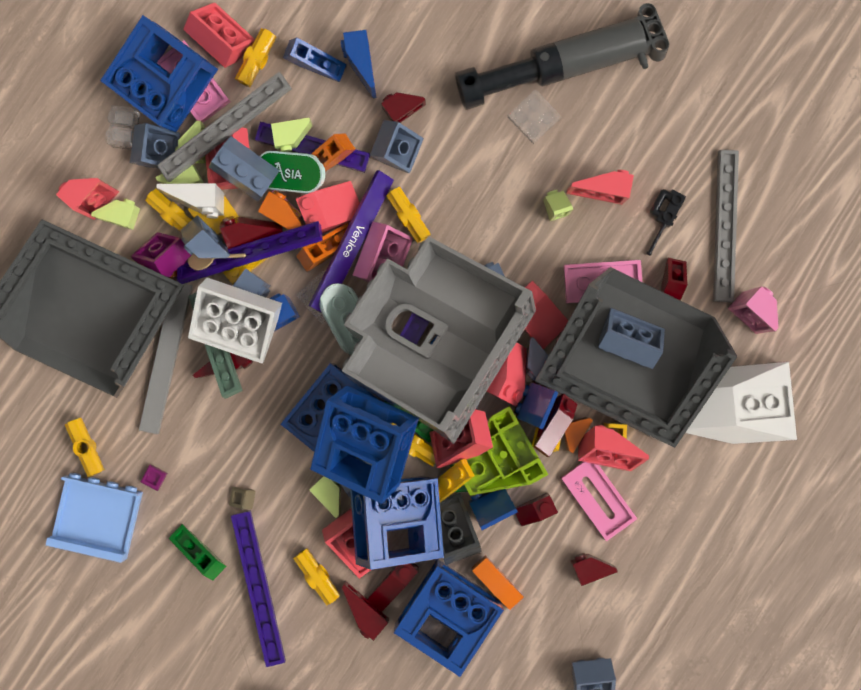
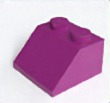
[131,232,191,278]

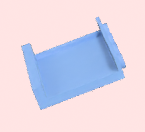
[46,473,143,563]

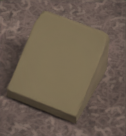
[229,487,255,510]

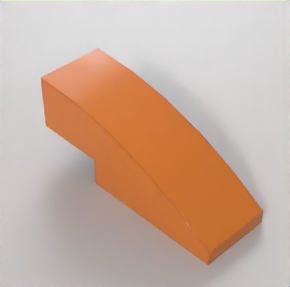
[472,555,524,610]

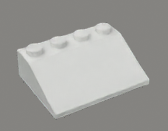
[188,278,282,364]

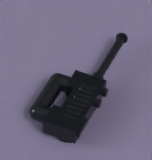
[647,189,686,256]

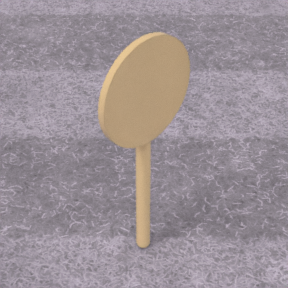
[188,254,246,270]

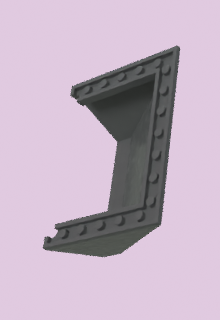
[0,219,184,398]
[535,267,737,448]

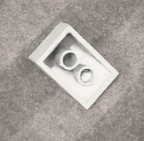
[157,183,225,219]

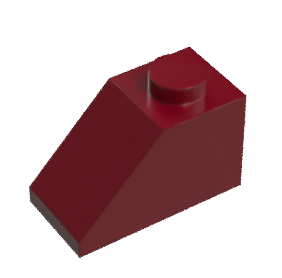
[381,92,426,123]
[661,257,688,301]
[515,493,558,527]
[571,553,618,586]

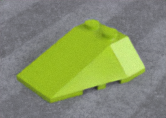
[453,406,548,496]

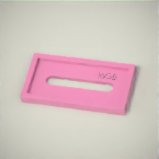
[561,462,637,541]

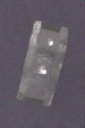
[105,105,140,150]

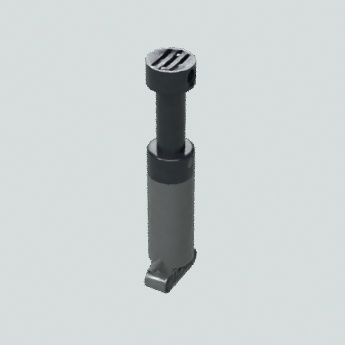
[455,3,670,110]

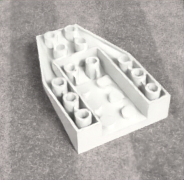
[686,362,797,444]

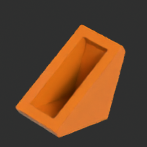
[563,417,593,453]

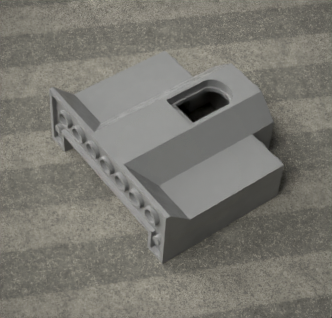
[342,236,536,444]

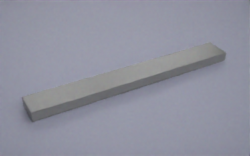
[157,72,292,182]
[713,150,739,302]
[139,284,193,434]

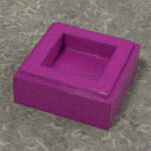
[140,465,168,491]

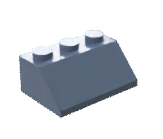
[209,136,279,202]
[598,308,665,369]

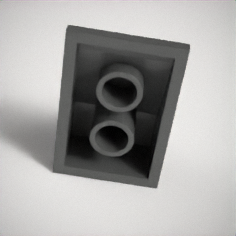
[440,493,482,565]

